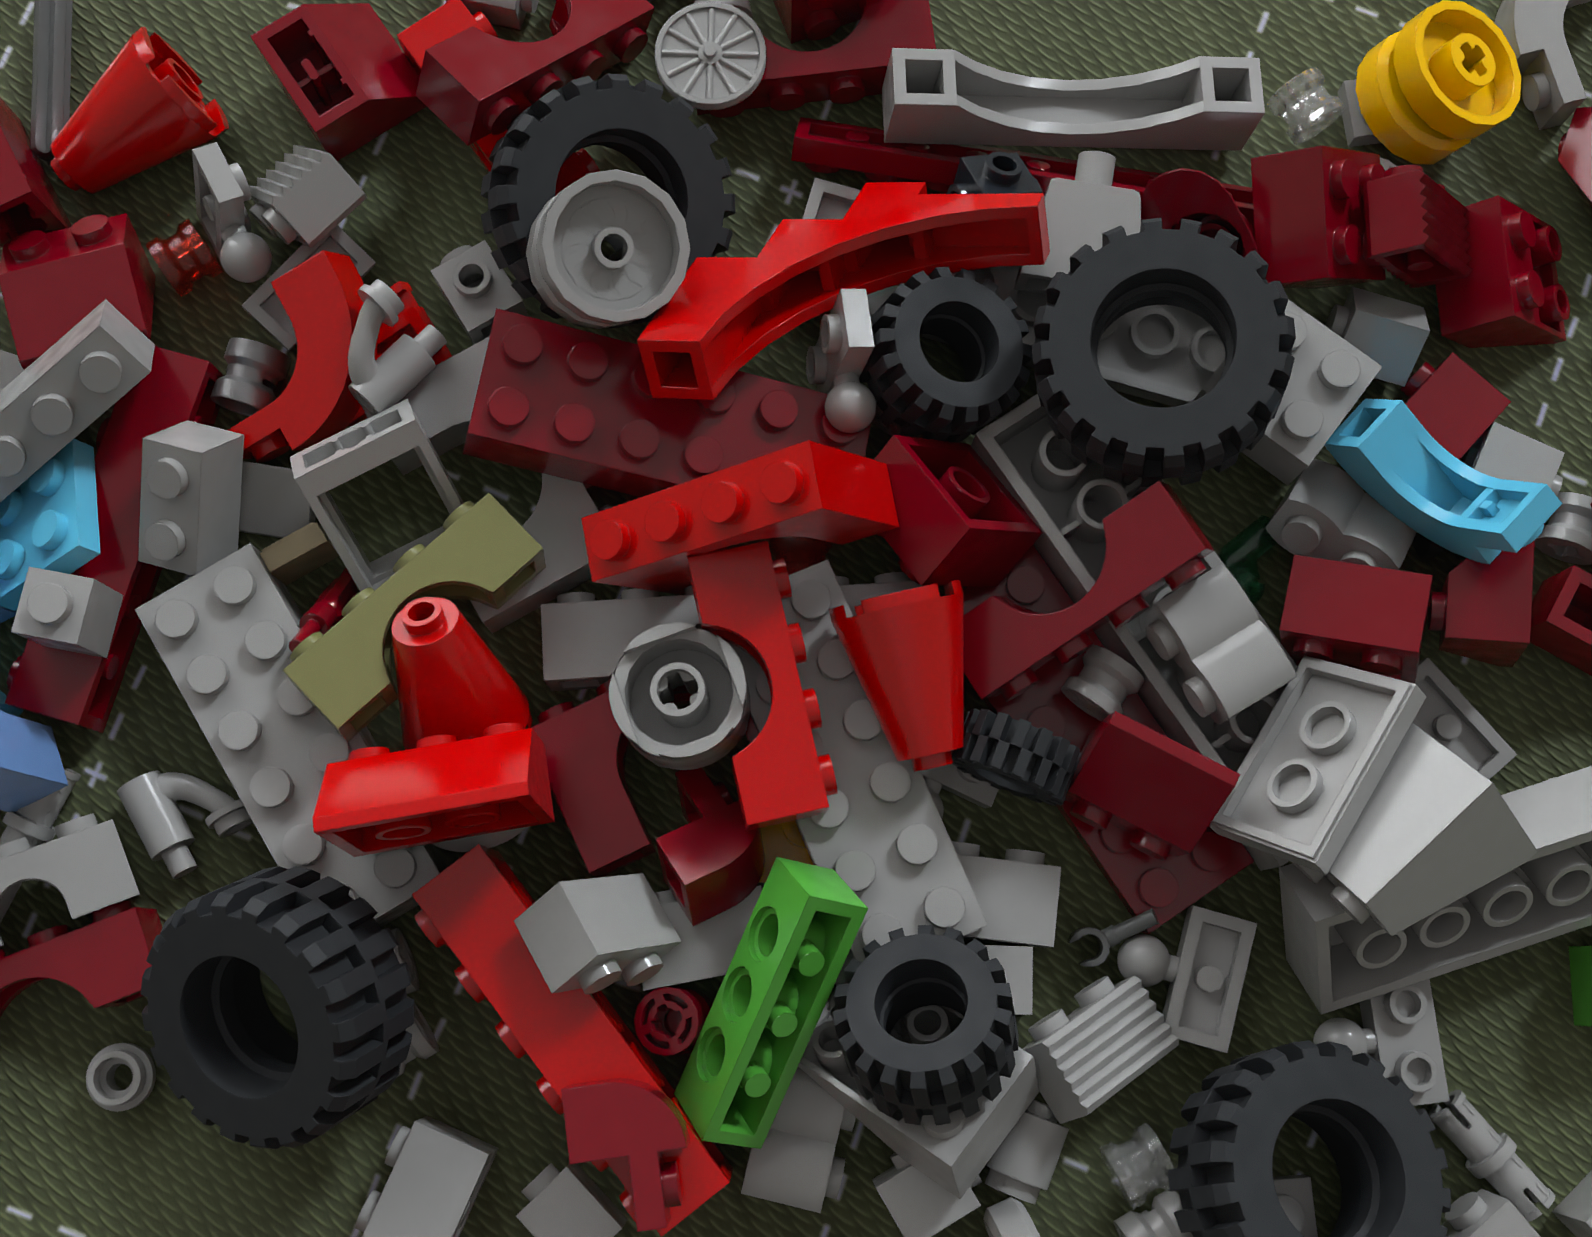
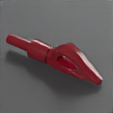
[289,568,357,652]

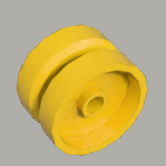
[1355,0,1521,164]

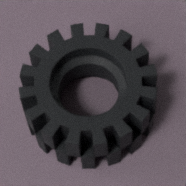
[952,708,1082,806]

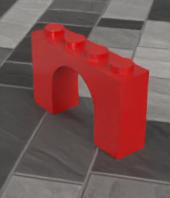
[581,440,899,595]

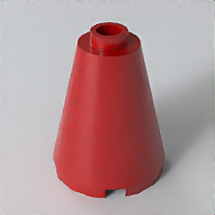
[50,27,229,194]
[829,580,964,772]
[391,597,533,750]

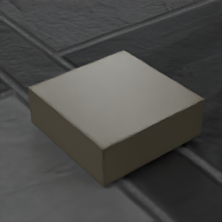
[259,522,339,585]

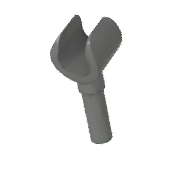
[1068,909,1159,967]

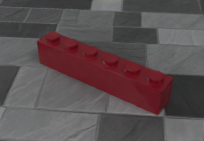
[5,346,224,733]

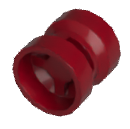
[634,987,712,1056]

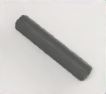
[30,0,73,161]

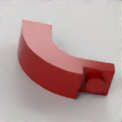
[228,250,378,464]

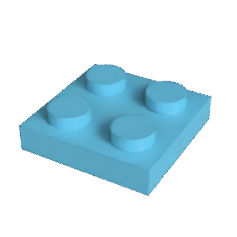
[0,439,101,611]

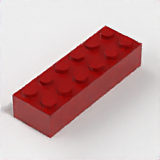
[412,844,733,1237]

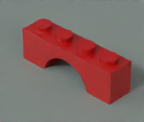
[688,541,838,831]

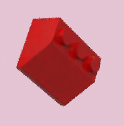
[312,723,555,857]

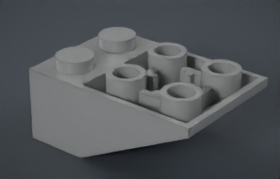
[798,980,1039,1199]

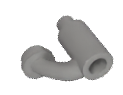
[348,279,447,416]
[117,771,253,879]

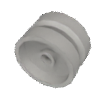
[526,169,690,329]

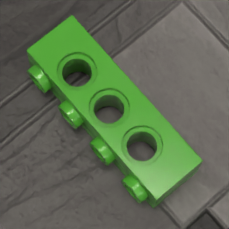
[674,857,868,1149]

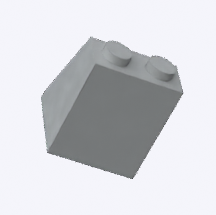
[1292,723,1538,936]

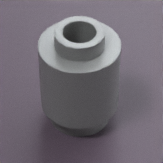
[985,1100,1069,1204]

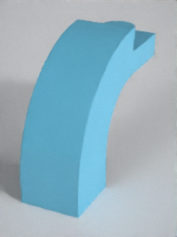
[1324,399,1562,564]

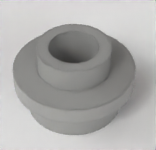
[86,1043,156,1112]

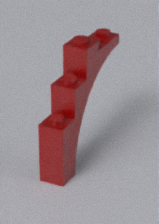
[637,182,1050,400]

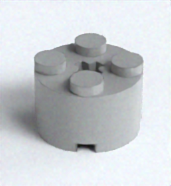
[609,622,750,770]

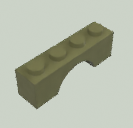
[283,493,546,742]

